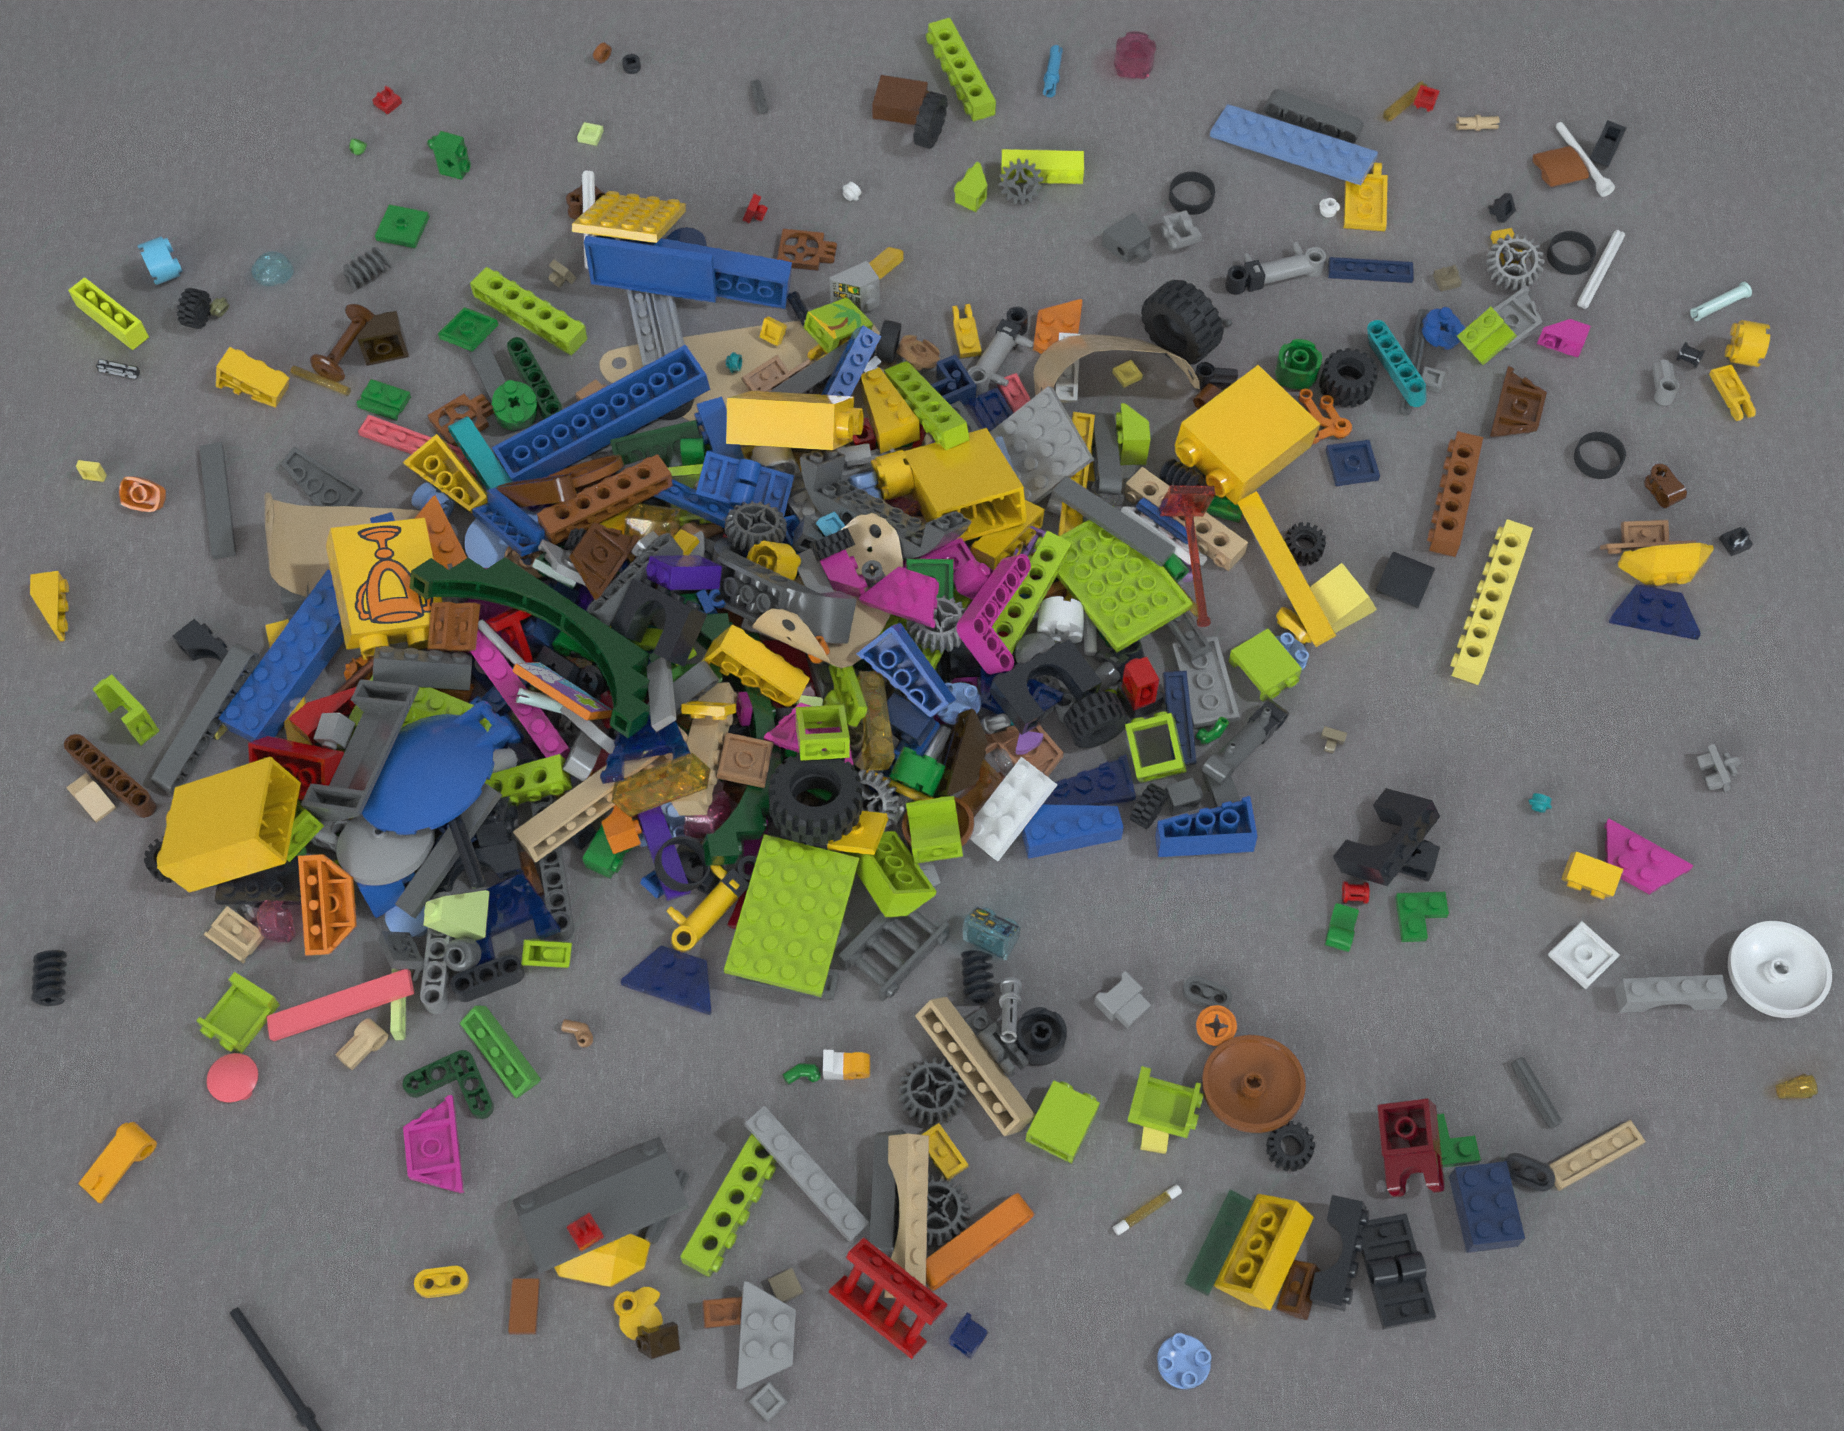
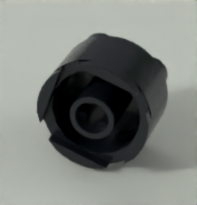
[1015,1007,1067,1066]

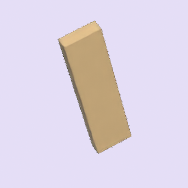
[1549,1120,1646,1191]

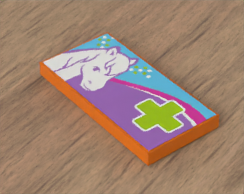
[512,662,612,721]

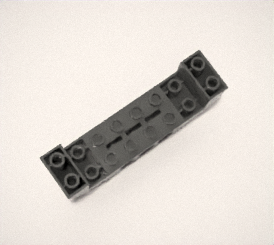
[800,449,972,559]
[707,537,857,644]

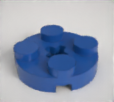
[1422,307,1465,350]

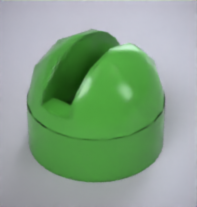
[349,138,367,155]

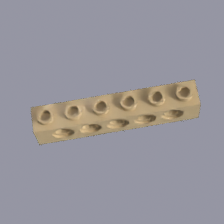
[1124,467,1248,571]

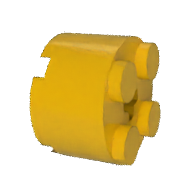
[1725,320,1770,367]
[871,450,915,500]
[747,541,801,581]

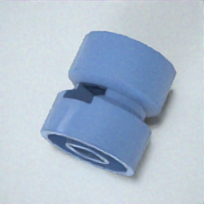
[847,470,883,499]
[411,482,455,519]

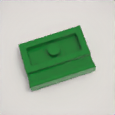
[356,379,411,421]

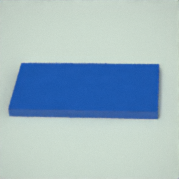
[584,236,717,303]

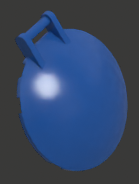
[362,701,511,835]

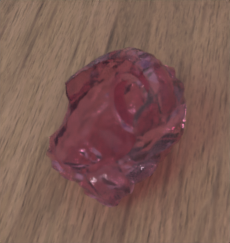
[257,900,296,943]

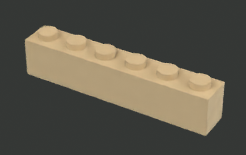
[671,682,737,816]
[915,997,1036,1136]

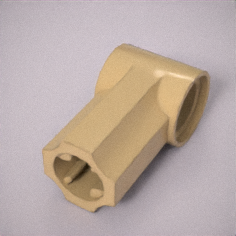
[335,1018,389,1070]

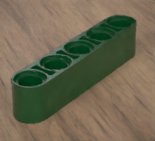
[507,337,563,419]

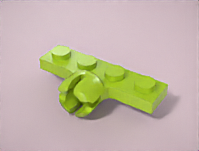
[822,664,868,727]

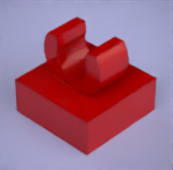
[1413,85,1440,112]
[372,86,402,114]
[742,194,768,224]
[566,1212,604,1252]

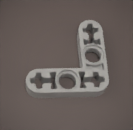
[560,706,626,758]

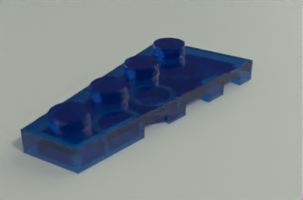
[1043,754,1136,806]

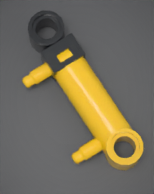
[667,855,757,953]

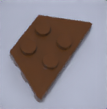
[1490,366,1547,437]
[569,523,640,600]

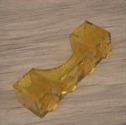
[857,671,895,770]

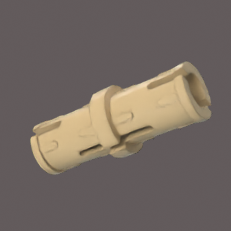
[1456,115,1499,131]

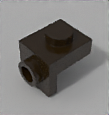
[636,1322,680,1360]

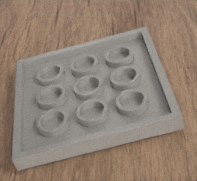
[989,386,1094,504]

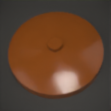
[547,455,624,492]
[1202,1035,1306,1133]

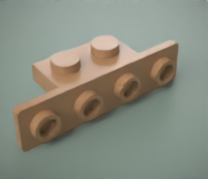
[741,355,811,392]
[1600,520,1696,554]

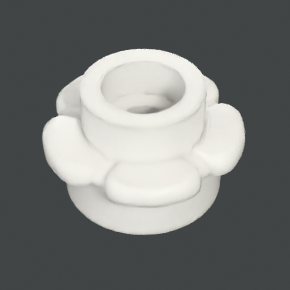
[842,182,861,201]
[1320,198,1340,217]

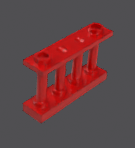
[828,1237,948,1359]

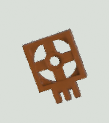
[777,229,837,271]
[427,394,493,446]

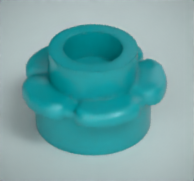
[726,352,743,373]
[1528,793,1552,813]

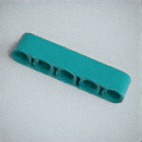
[1367,320,1427,407]
[448,416,512,490]

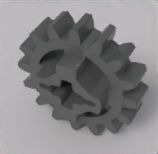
[998,158,1043,205]

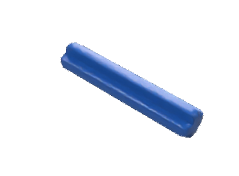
[1136,498,1194,544]

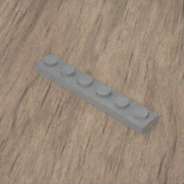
[744,1106,869,1242]

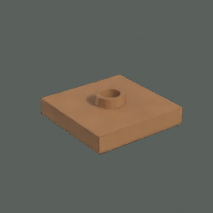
[717,733,774,788]

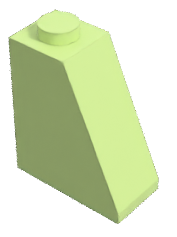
[423,890,489,941]

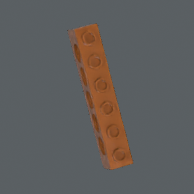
[1427,431,1483,557]
[537,454,672,545]

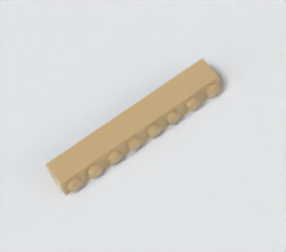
[513,722,688,863]

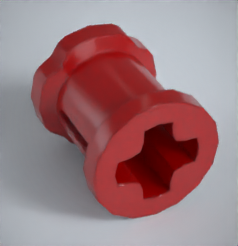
[1342,881,1370,904]

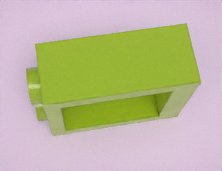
[796,705,850,760]
[1125,712,1187,783]

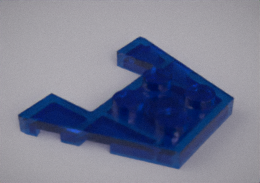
[600,715,697,784]
[475,873,561,967]

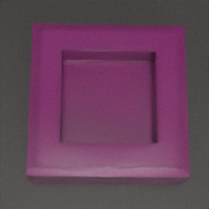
[736,692,753,726]

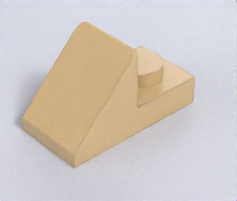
[66,773,116,823]

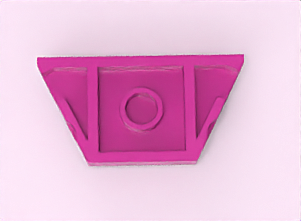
[859,567,939,628]
[764,702,853,765]
[1604,818,1693,895]
[403,1095,464,1193]

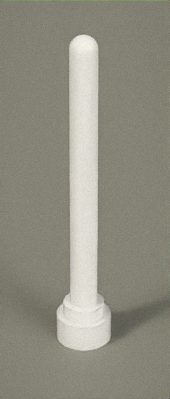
[1556,122,1615,197]

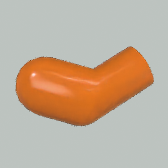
[808,636,830,664]

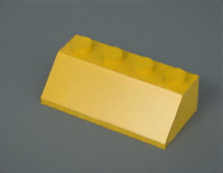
[1214,1194,1314,1310]

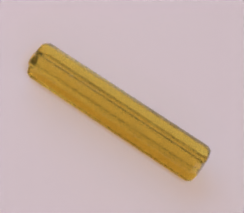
[1383,81,1428,122]

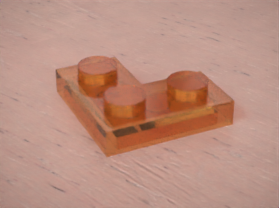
[961,759,1004,817]

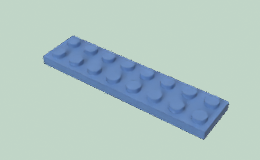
[1210,104,1378,185]

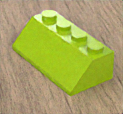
[846,831,937,917]

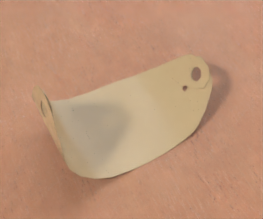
[1033,334,1200,396]
[264,492,420,597]
[751,513,903,668]

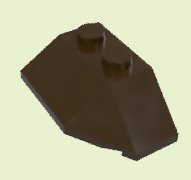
[933,708,988,799]

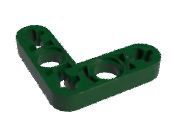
[402,1050,494,1119]

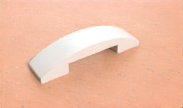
[1056,333,1081,403]

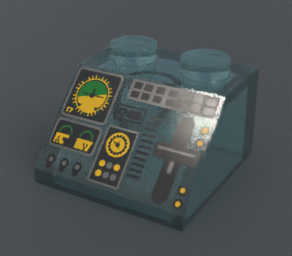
[963,906,1021,960]

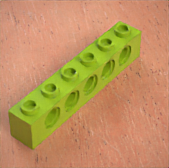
[926,17,996,122]
[470,267,587,356]
[884,361,970,450]
[992,531,1072,654]
[485,754,572,807]
[680,1133,776,1278]

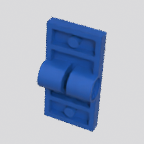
[695,451,795,517]

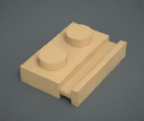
[204,906,267,964]

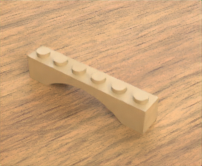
[884,1134,929,1299]

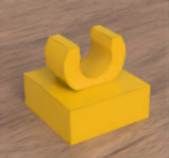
[759,316,787,346]

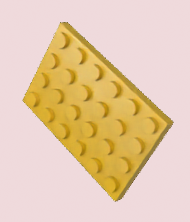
[572,191,686,243]

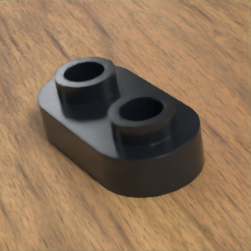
[1503,1153,1555,1191]

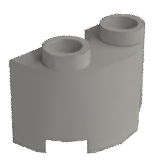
[1160,210,1202,251]

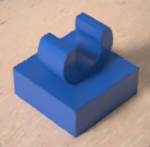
[696,589,726,614]

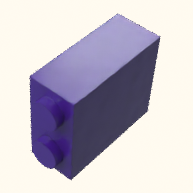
[646,555,722,590]

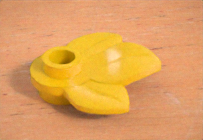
[614,1287,663,1341]

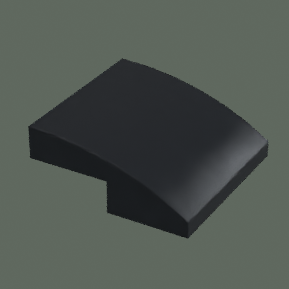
[1376,551,1435,608]

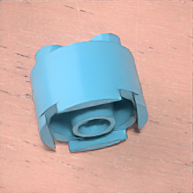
[137,236,183,285]

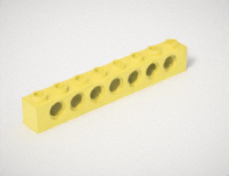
[1450,519,1533,685]

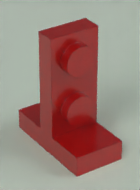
[485,608,534,666]

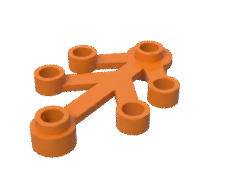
[1298,389,1352,444]

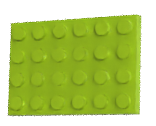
[1042,506,1193,652]
[724,834,859,997]

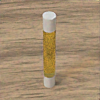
[1113,1184,1182,1236]

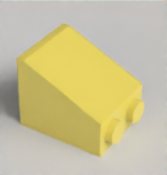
[1310,563,1377,633]

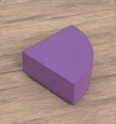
[1016,731,1043,755]

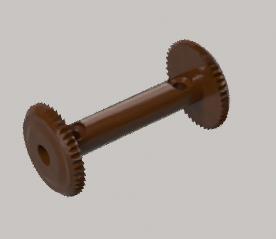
[310,304,375,382]

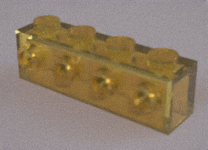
[611,753,711,817]

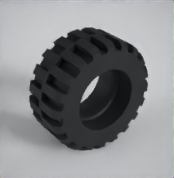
[1141,280,1224,365]
[768,753,862,845]

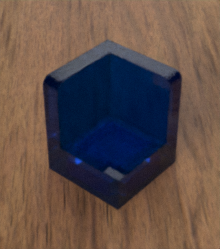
[949,1312,988,1359]

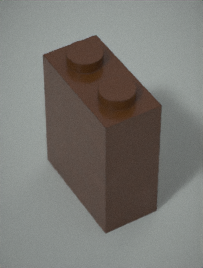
[872,75,930,125]

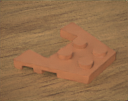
[985,725,1063,777]

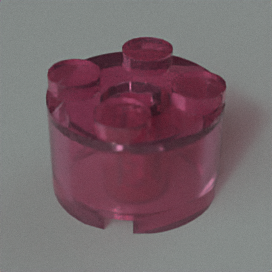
[1114,31,1156,79]
[684,791,731,839]

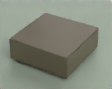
[768,1268,804,1303]

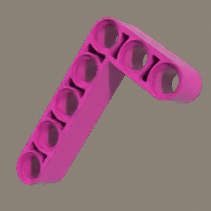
[956,554,1031,674]

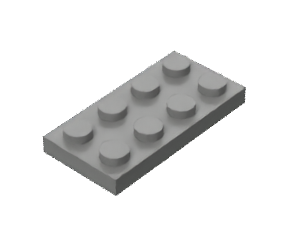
[1171,636,1240,728]

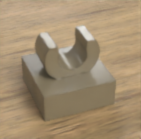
[548,259,576,288]
[1433,265,1462,292]
[1320,726,1347,753]

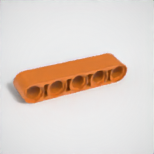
[926,1193,1035,1291]

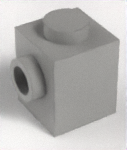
[314,713,355,750]

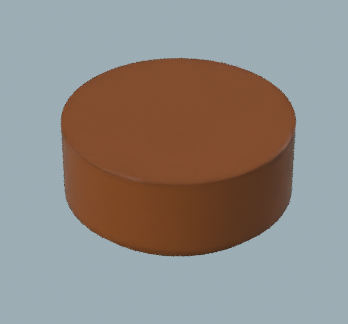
[593,42,612,63]

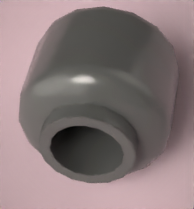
[444,937,481,972]

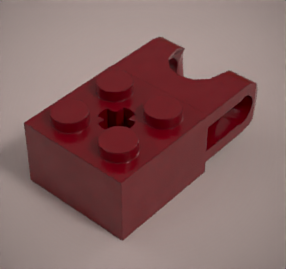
[1377,1098,1445,1197]

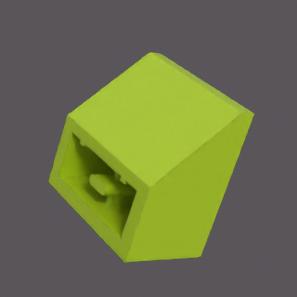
[1116,403,1150,465]

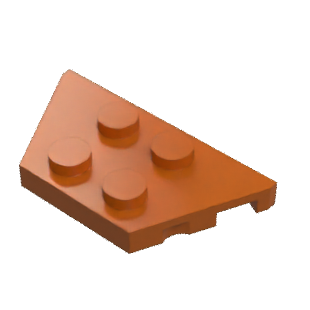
[1033,299,1083,354]
[414,495,467,570]

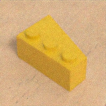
[216,347,289,408]

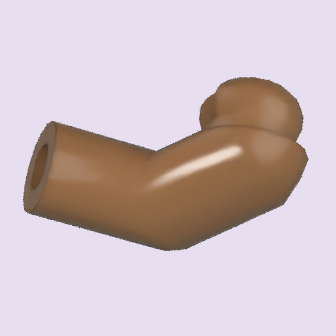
[562,1019,593,1047]

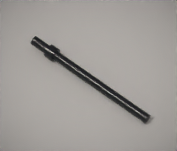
[230,1307,323,1431]

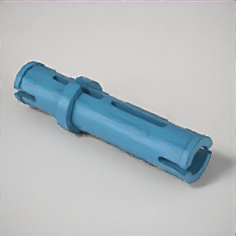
[1043,45,1063,97]

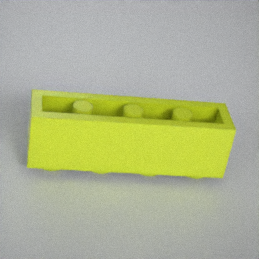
[1001,149,1084,184]
[68,277,149,350]

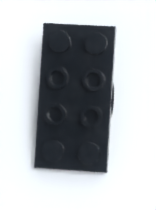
[214,856,301,910]
[1361,1213,1436,1329]

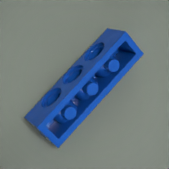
[821,325,881,396]

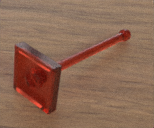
[1159,486,1215,627]

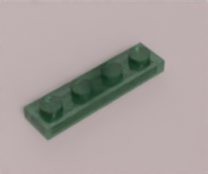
[1184,1190,1254,1296]

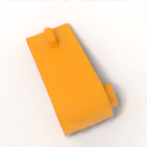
[78,1122,157,1203]

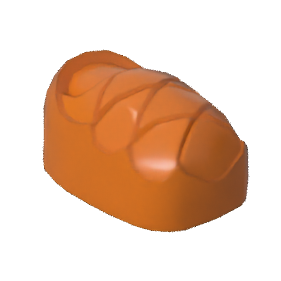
[119,476,166,512]

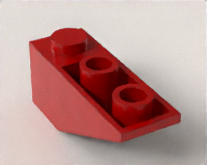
[289,687,356,745]

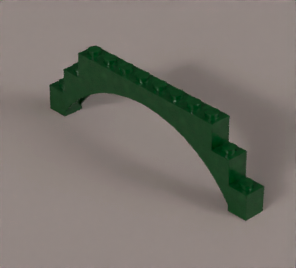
[410,557,650,738]
[670,594,783,866]

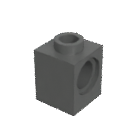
[1165,778,1203,816]

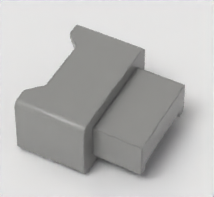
[1094,971,1151,1029]

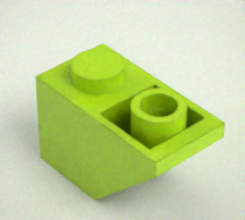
[954,162,987,212]

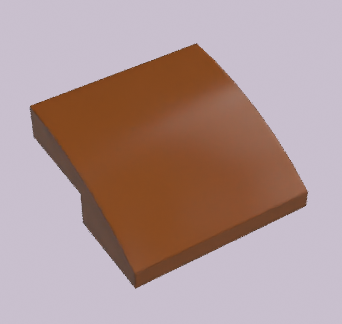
[1532,146,1589,187]
[427,602,480,651]

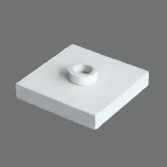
[1548,921,1620,989]

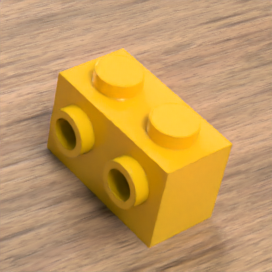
[1561,851,1623,900]

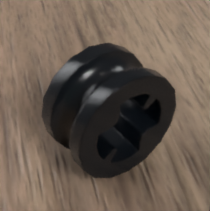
[622,54,641,74]

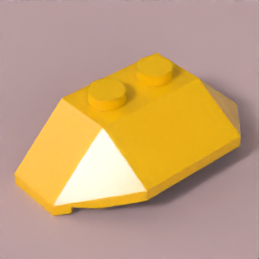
[1618,543,1714,586]
[554,1234,651,1287]

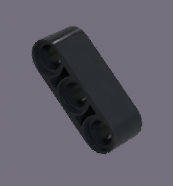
[450,954,525,1002]

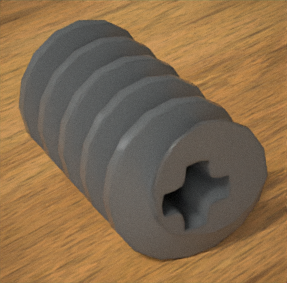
[343,247,391,290]

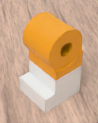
[823,1050,870,1080]

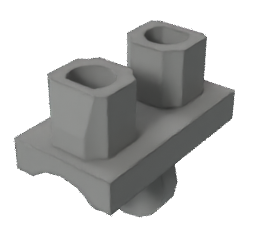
[1696,744,1741,792]

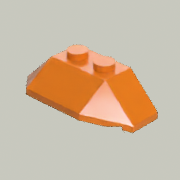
[298,854,357,955]

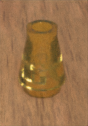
[1775,1073,1818,1099]

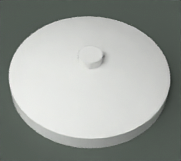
[1728,921,1832,1018]

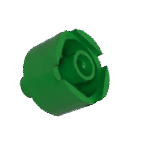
[1275,339,1322,390]
[492,380,537,431]
[889,747,945,797]

